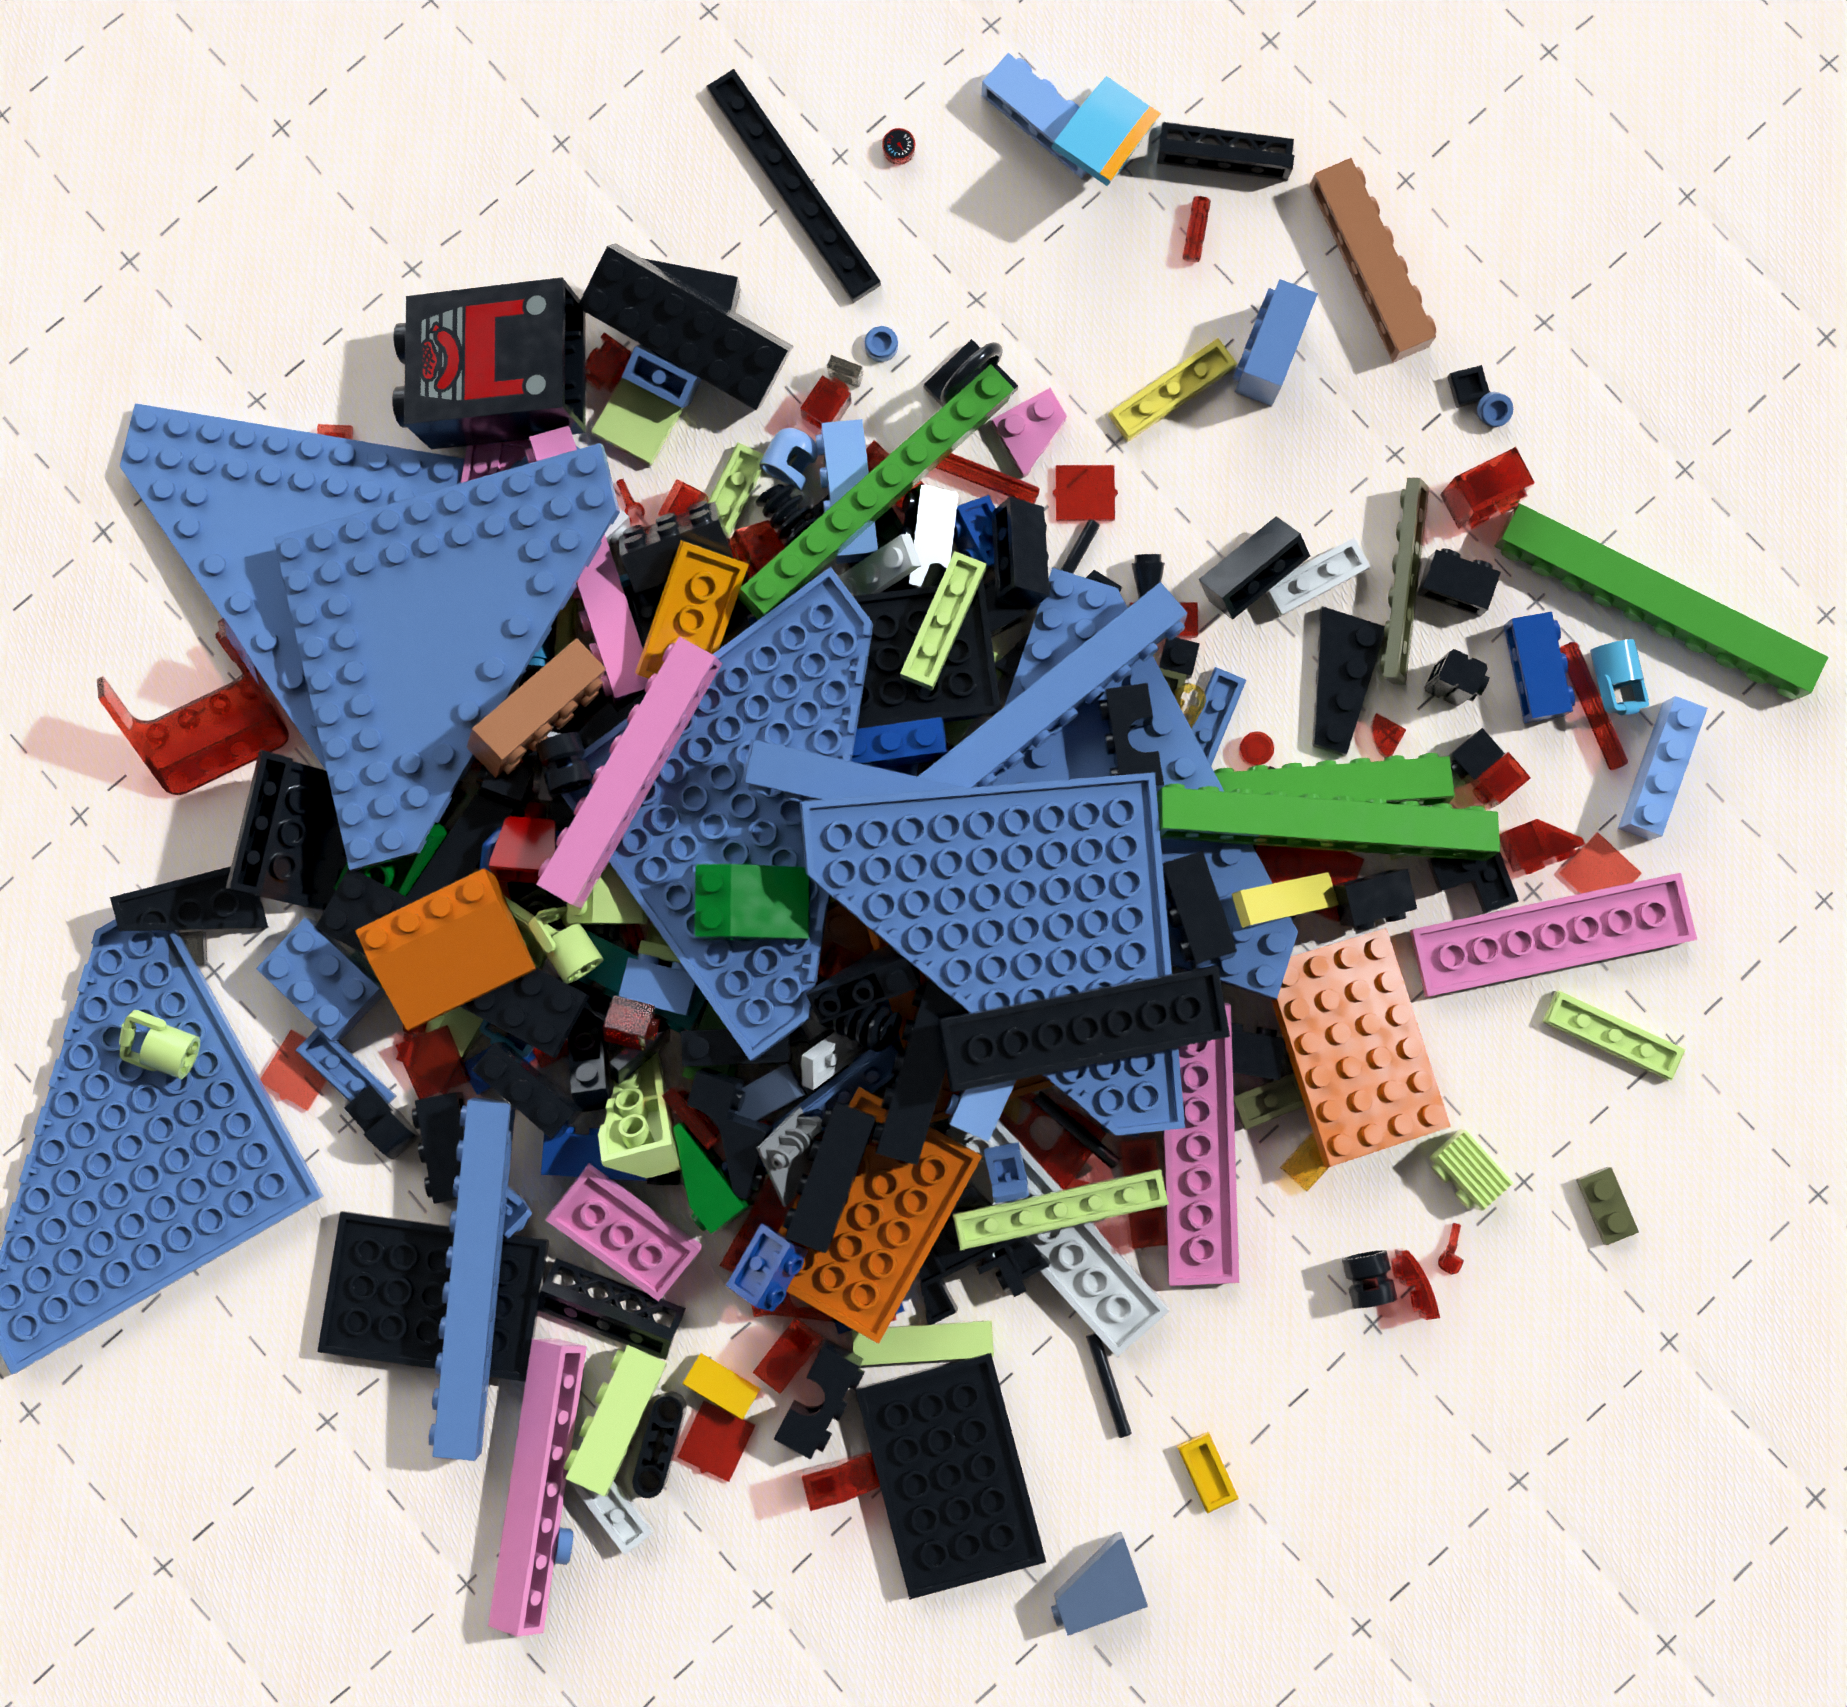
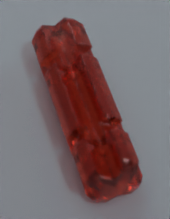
[1182,196,1211,263]

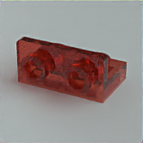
[730,520,785,583]

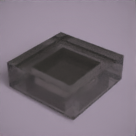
[827,355,864,387]
[168,931,208,968]

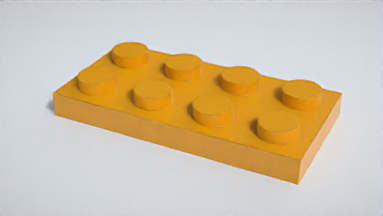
[635,540,749,679]

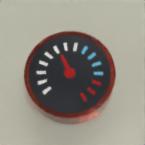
[882,128,916,165]

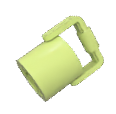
[528,907,603,984]
[119,1010,201,1079]

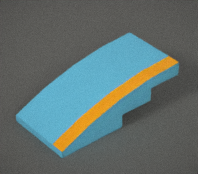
[1051,76,1161,186]

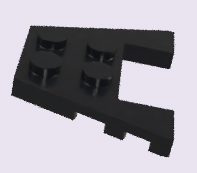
[919,1185,1050,1325]

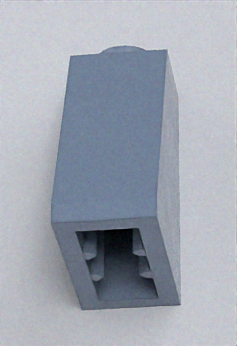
[735,1063,807,1121]
[1050,1531,1148,1636]

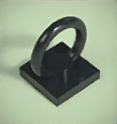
[924,339,1019,407]

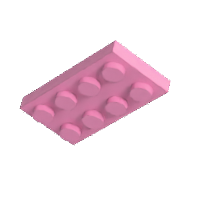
[546,1163,702,1302]

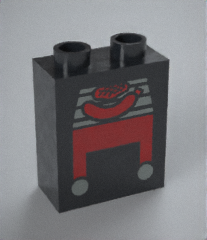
[392,277,586,450]

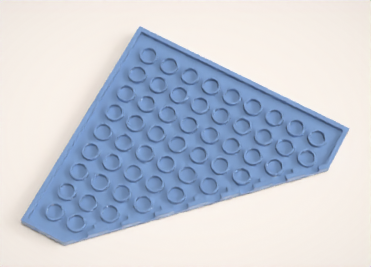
[119,403,465,772]
[273,443,620,871]
[559,567,873,1061]
[991,567,1298,1000]
[800,772,1185,1136]
[0,919,324,1375]

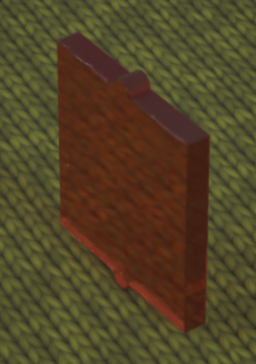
[1052,465,1118,521]
[1559,832,1642,894]
[396,1025,471,1099]
[260,1029,327,1111]
[677,1400,756,1482]

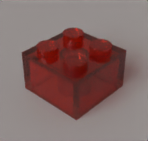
[1440,447,1535,530]

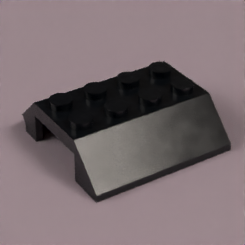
[226,750,347,911]

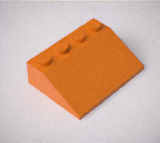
[355,868,536,1031]

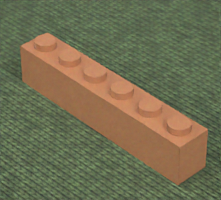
[1309,158,1437,363]

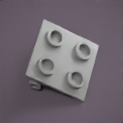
[757,1107,822,1207]

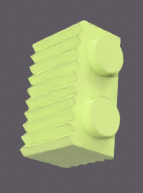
[1429,1129,1513,1211]

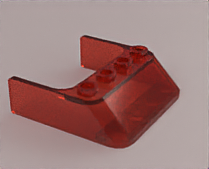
[97,618,289,795]

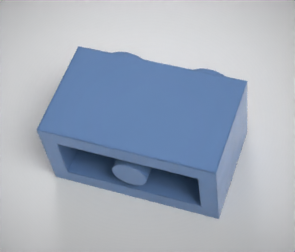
[622,344,702,408]
[618,953,697,1016]

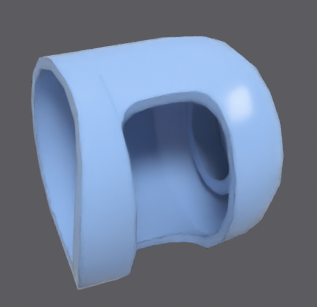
[759,428,818,491]

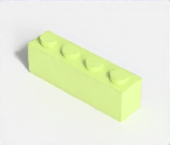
[563,1345,667,1497]

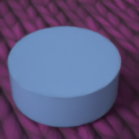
[865,326,898,362]
[1477,392,1514,427]
[554,1527,573,1565]

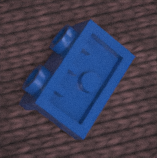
[953,495,996,571]
[725,1223,808,1311]

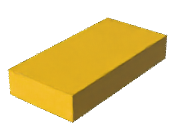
[682,1353,760,1421]
[1177,1432,1239,1514]

